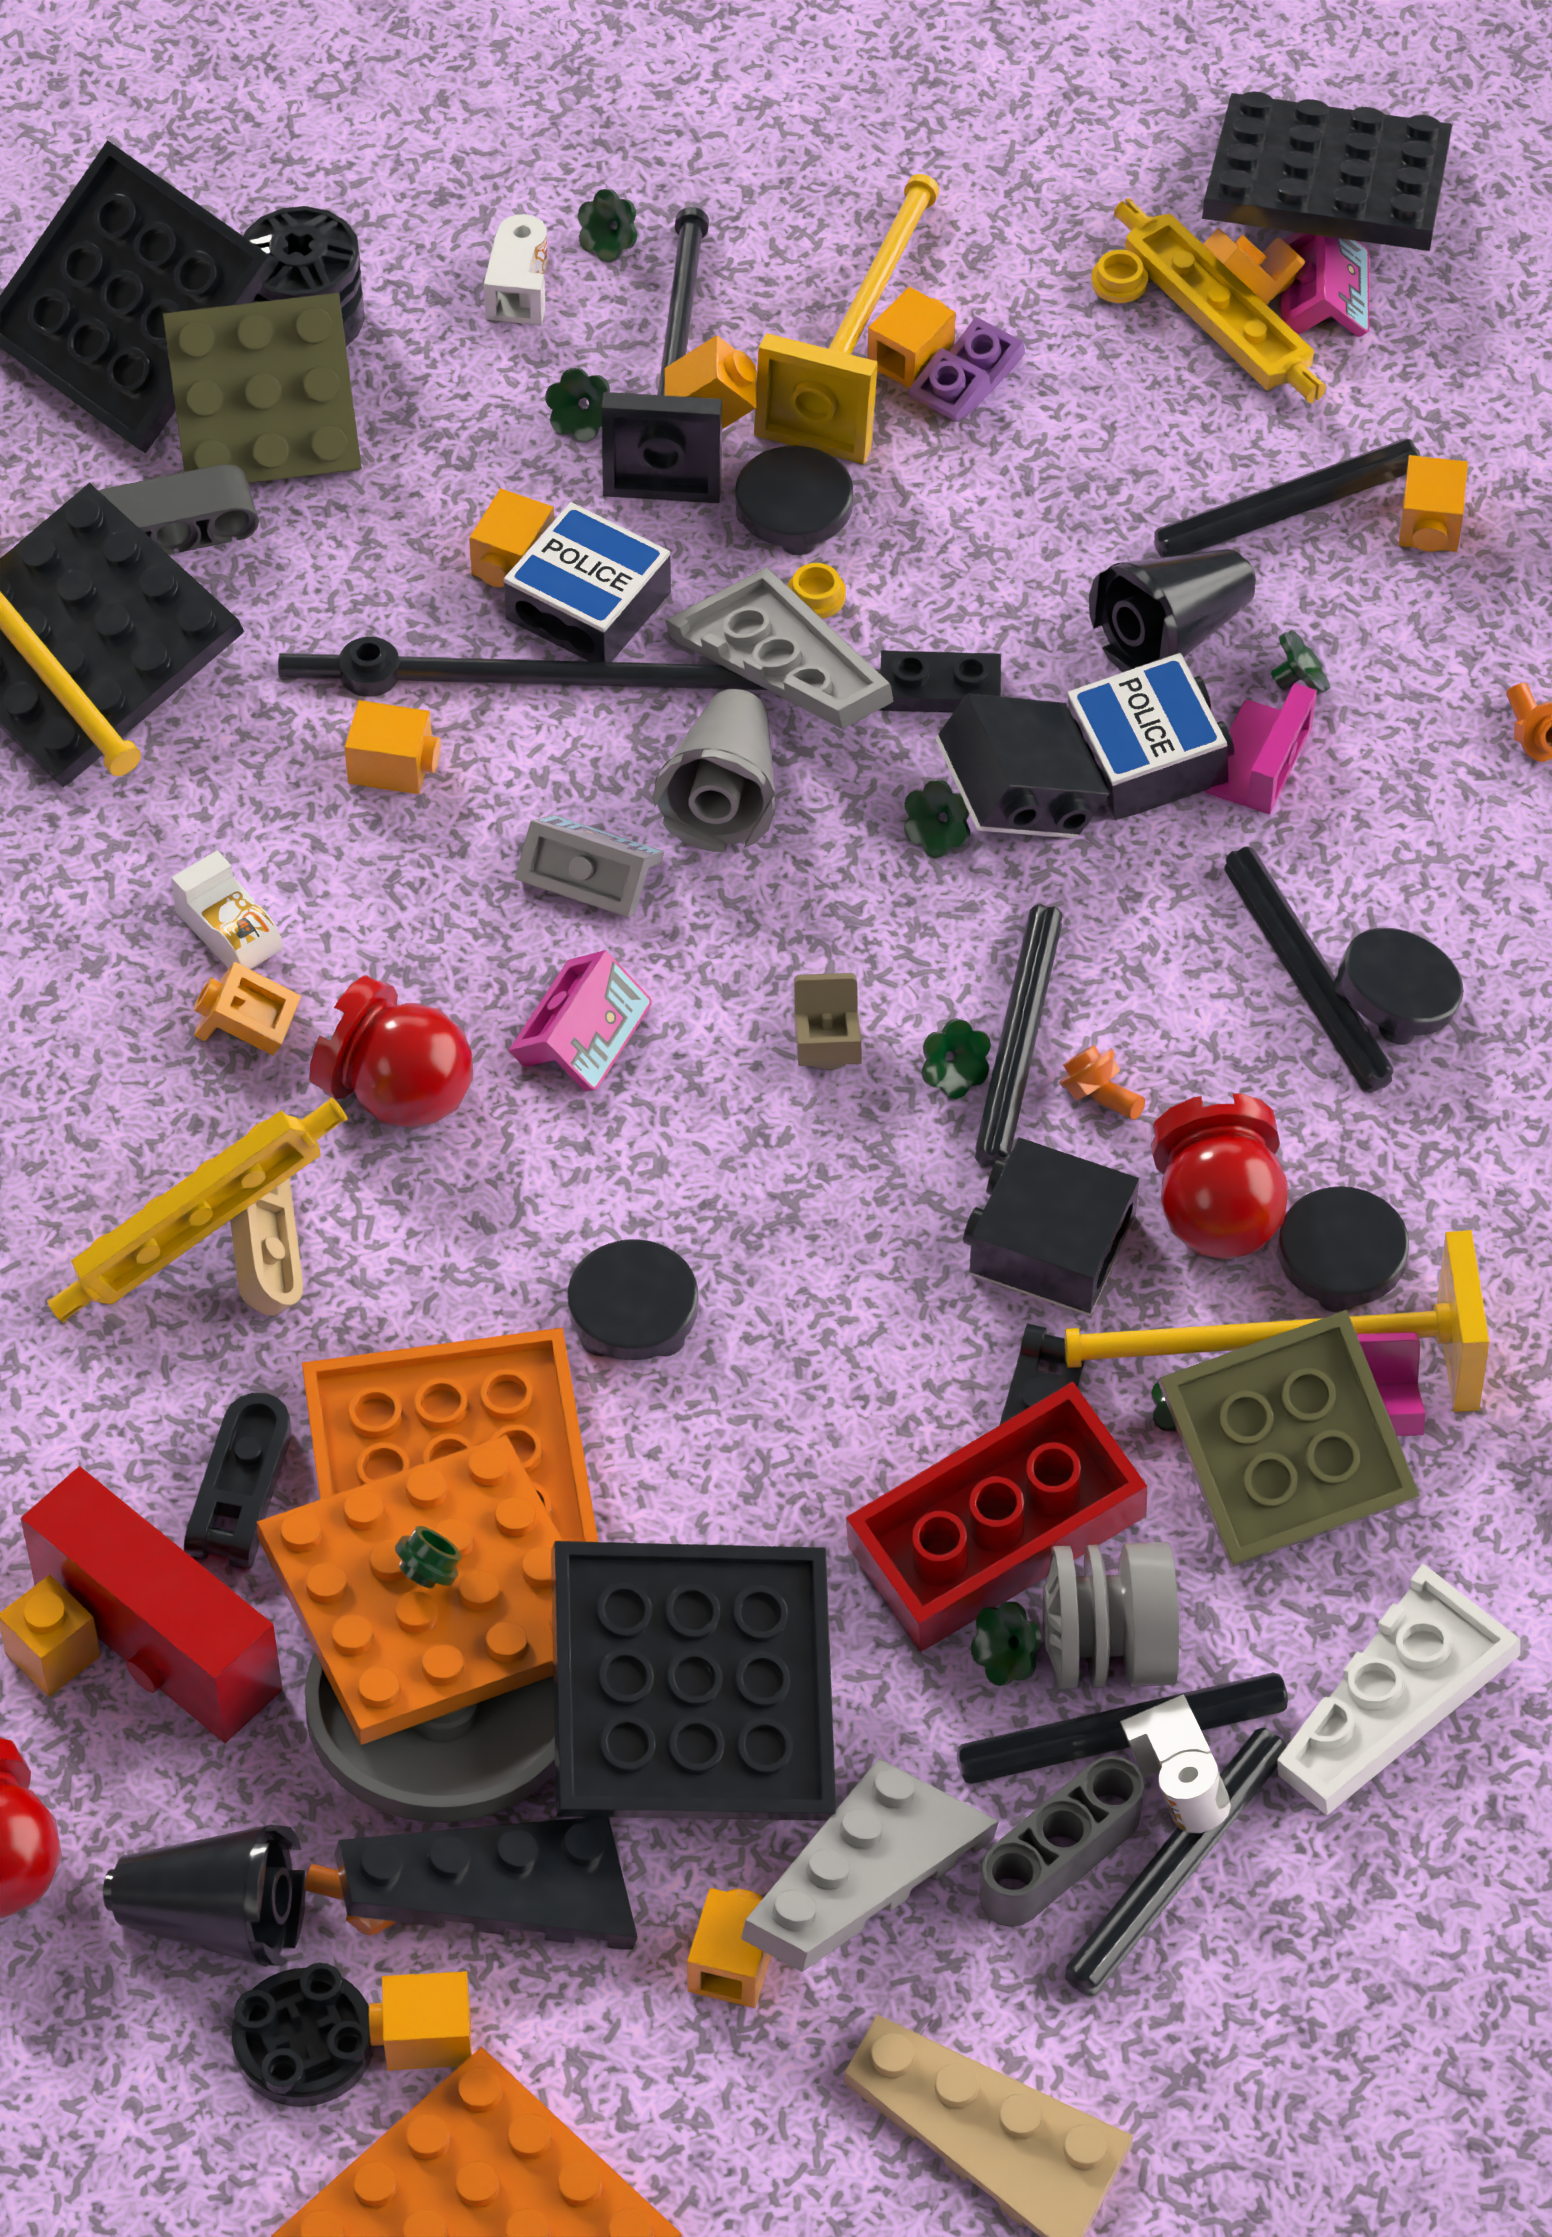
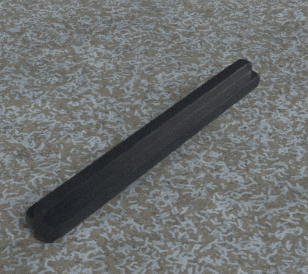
[1153,438,1421,557]
[1224,846,1394,1093]
[975,904,1063,1166]
[957,1672,1288,1784]
[1065,1728,1287,1996]

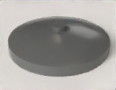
[305,1652,555,1823]

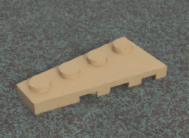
[844,2015,1133,2237]

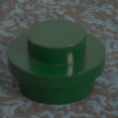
[395,1526,462,1588]

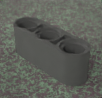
[98,464,259,555]
[979,1756,1145,1927]

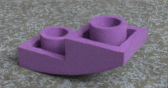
[908,317,1025,422]

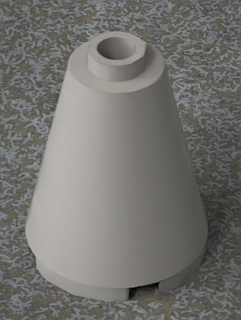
[652,689,776,852]

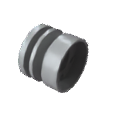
[1043,1542,1179,1690]

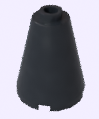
[1089,549,1256,673]
[103,1824,306,1967]

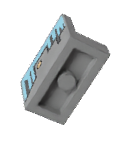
[515,815,664,917]

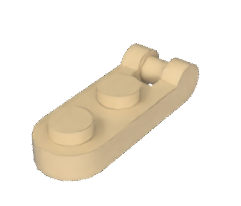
[222,1146,303,1316]

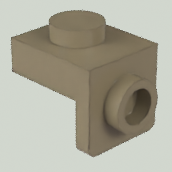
[794,973,862,1070]

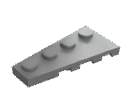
[665,567,894,729]
[741,1758,999,1972]

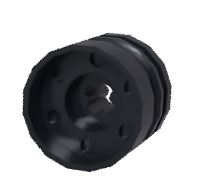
[243,206,365,347]

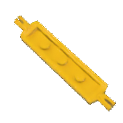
[1114,198,1326,403]
[47,1097,348,1323]

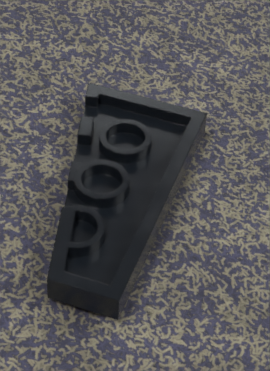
[334,1817,638,1950]

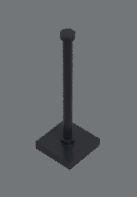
[601,207,722,503]

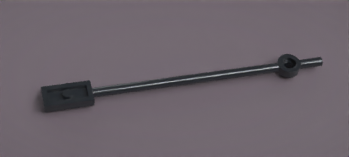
[278,637,1001,713]

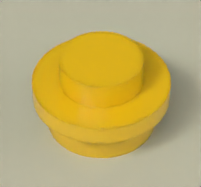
[1091,250,1148,303]
[787,563,846,619]

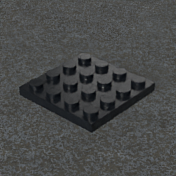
[1202,91,1453,251]
[0,140,279,454]
[0,482,245,787]
[551,1541,836,1821]

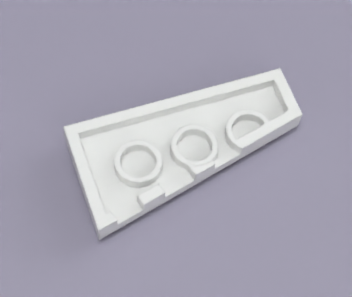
[1277,1563,1520,1815]

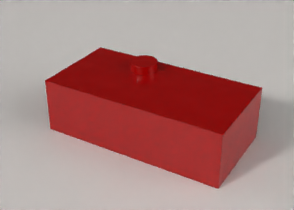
[846,1382,1147,1652]
[20,1465,283,1744]

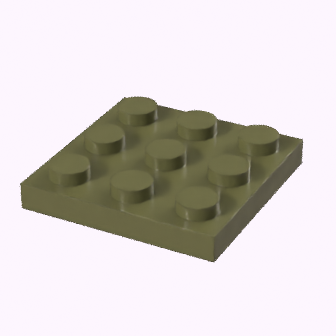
[163,293,362,483]
[1158,1310,1420,1568]

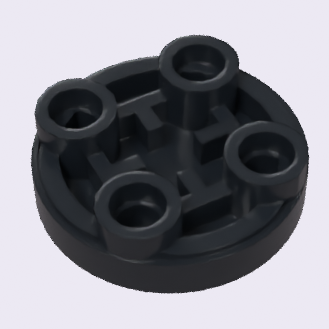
[735,445,853,555]
[1333,928,1464,1045]
[1277,1186,1409,1313]
[568,1239,698,1360]
[232,1962,374,2107]

